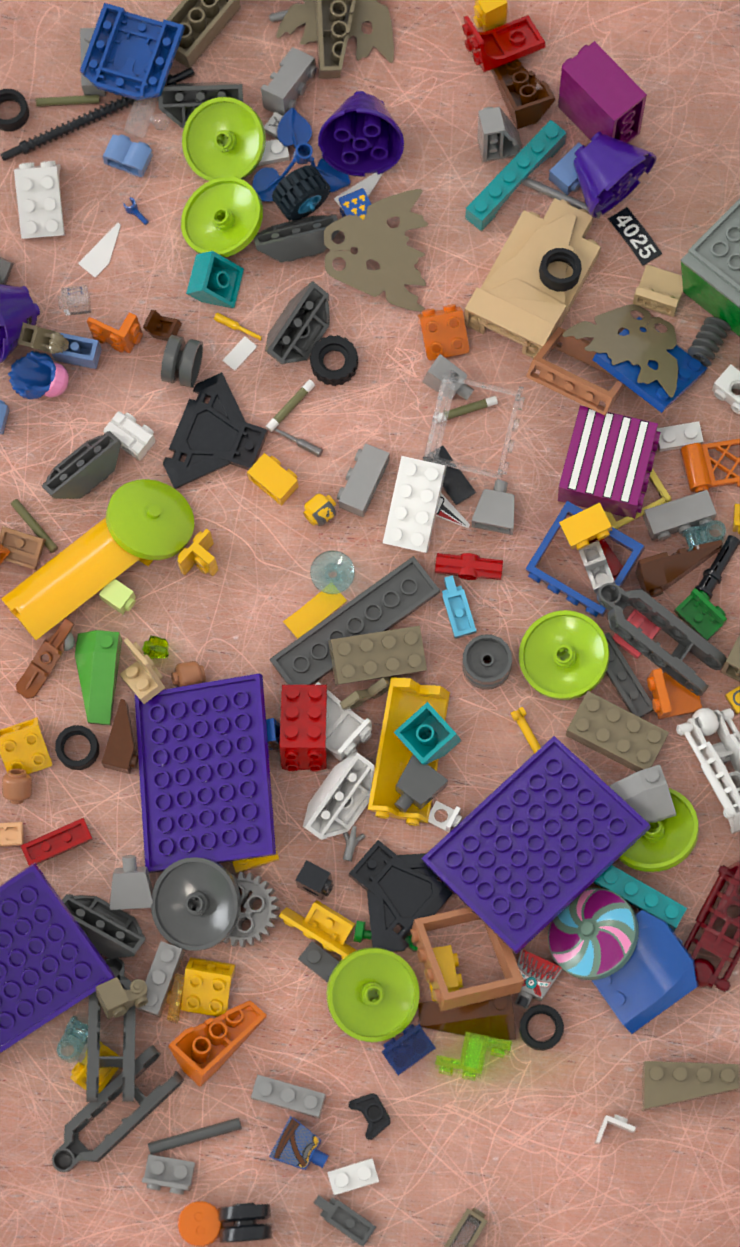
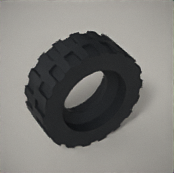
[310,335,358,386]

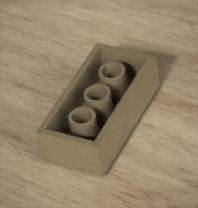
[167,0,240,68]
[328,626,427,685]
[566,691,669,772]

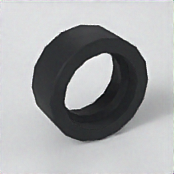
[0,89,29,131]
[539,248,582,292]
[55,725,99,770]
[519,1005,564,1051]

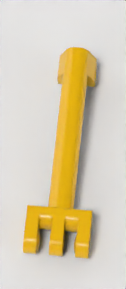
[510,707,541,754]

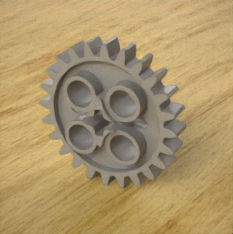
[223,872,280,948]

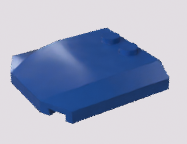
[80,3,185,100]
[592,910,698,1034]

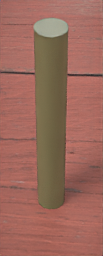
[36,95,100,107]
[11,499,58,553]

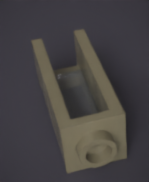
[444,1208,488,1247]

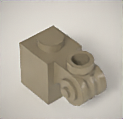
[17,323,69,354]
[96,977,148,1019]

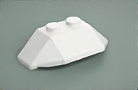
[303,752,374,840]

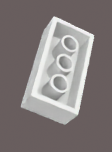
[383,456,447,553]

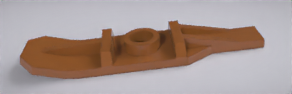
[16,618,75,699]

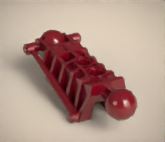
[684,861,740,992]

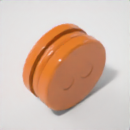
[178,1201,223,1247]

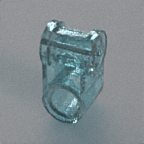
[681,520,726,551]
[57,1015,88,1063]

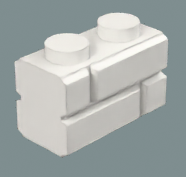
[103,411,155,461]

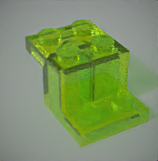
[435,1032,512,1081]

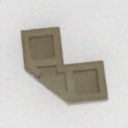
[340,676,394,710]

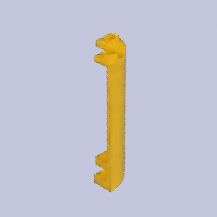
[1,517,141,640]
[368,678,450,826]

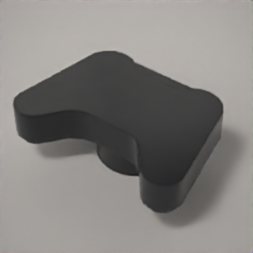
[348,1093,391,1140]

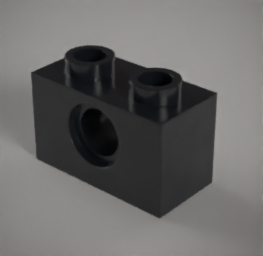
[295,860,334,900]

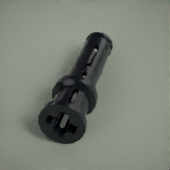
[694,535,740,599]

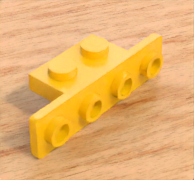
[279,900,357,959]

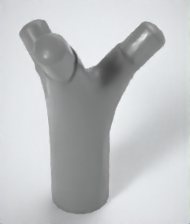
[343,826,365,861]

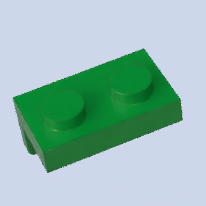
[674,588,727,641]

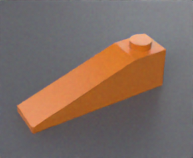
[168,1000,267,1087]

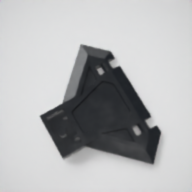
[163,372,268,489]
[348,840,453,952]

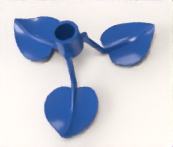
[252,108,350,202]

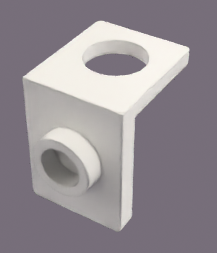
[428,801,462,833]
[595,1114,636,1144]

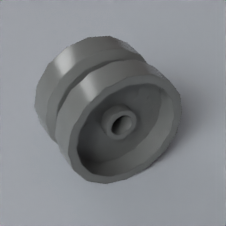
[161,335,203,388]
[463,635,512,690]

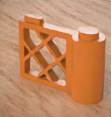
[680,439,740,493]

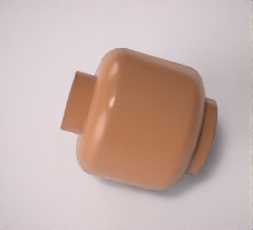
[171,661,206,687]
[2,769,32,804]

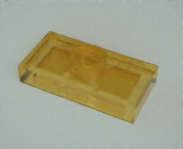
[166,974,185,1023]

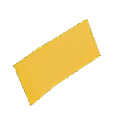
[283,583,347,639]

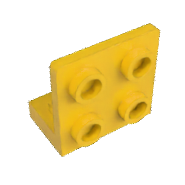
[0,717,52,774]
[181,957,236,1017]

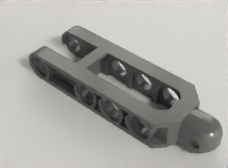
[596,583,727,696]
[86,958,136,1102]
[52,1045,184,1173]

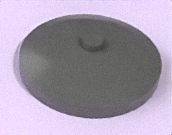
[151,857,241,951]

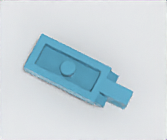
[442,575,476,639]

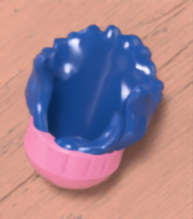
[8,351,69,399]

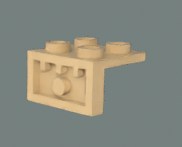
[633,265,683,317]
[119,638,165,704]

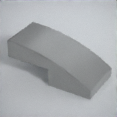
[579,541,615,593]

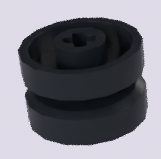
[218,1203,272,1243]

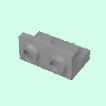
[142,1154,195,1195]

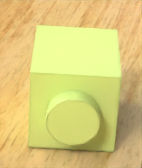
[99,579,136,615]

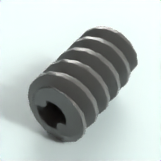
[688,317,731,366]

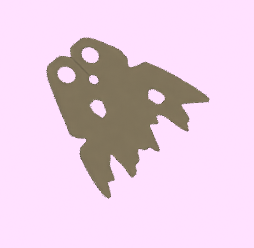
[276,0,394,63]
[324,189,428,312]
[562,304,678,397]

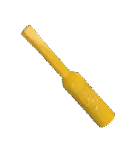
[214,312,262,341]

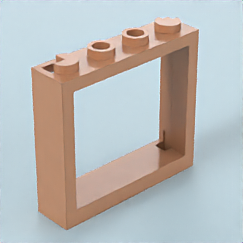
[526,327,626,416]
[410,907,524,1011]

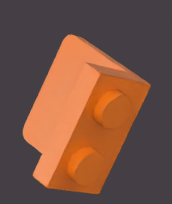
[417,304,469,360]
[87,312,143,354]
[647,668,702,719]

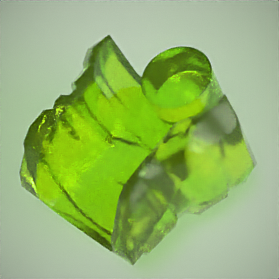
[142,635,169,659]

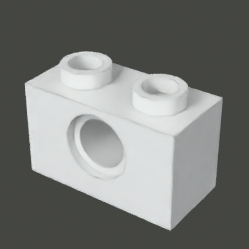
[712,364,740,415]

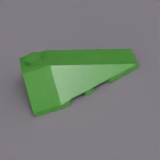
[75,630,122,726]

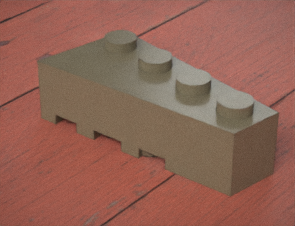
[315,0,356,78]
[642,1061,739,1111]

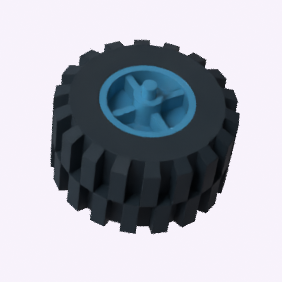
[272,165,331,221]

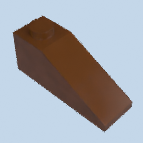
[101,699,138,774]

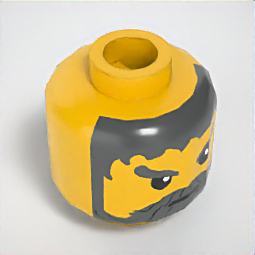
[303,494,336,526]

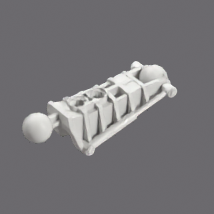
[676,708,740,834]

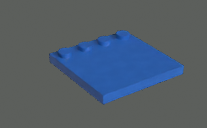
[593,317,708,413]

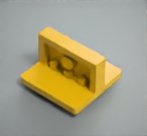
[177,529,218,576]

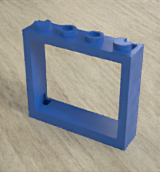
[526,501,645,617]

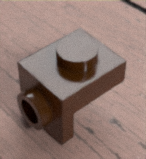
[143,310,182,341]

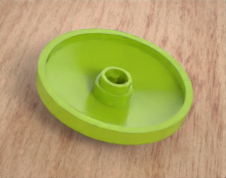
[182,97,266,181]
[181,177,263,258]
[106,479,194,560]
[519,610,610,700]
[618,788,699,872]
[326,948,420,1042]

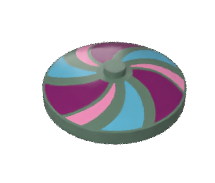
[548,888,639,980]

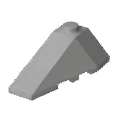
[609,765,676,823]

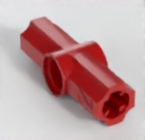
[435,553,503,580]

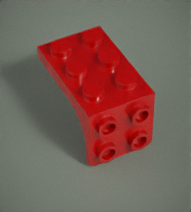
[462,15,546,72]
[280,685,327,772]

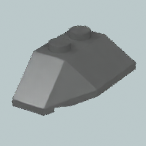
[158,82,243,128]
[254,215,339,263]
[265,281,330,364]
[42,431,121,499]
[62,894,146,959]

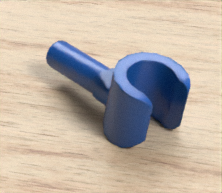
[123,197,149,225]

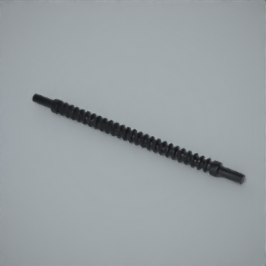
[0,67,195,161]

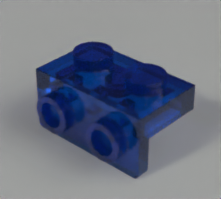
[381,1024,436,1076]

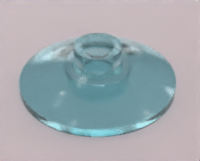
[310,551,355,594]

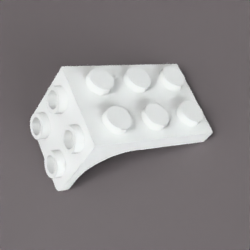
[14,161,65,239]
[315,682,372,762]

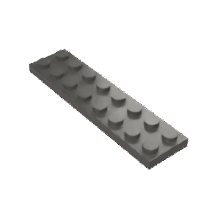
[270,556,440,685]

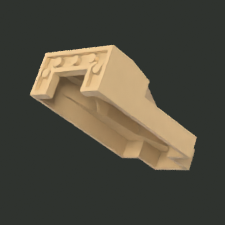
[464,198,601,358]

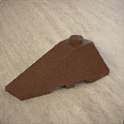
[491,59,555,129]
[635,540,723,597]
[418,995,516,1042]

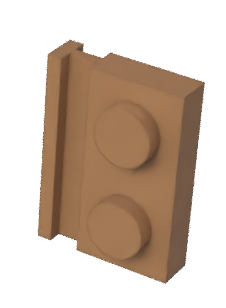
[0,526,46,570]

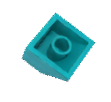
[186,251,244,308]
[394,702,462,766]

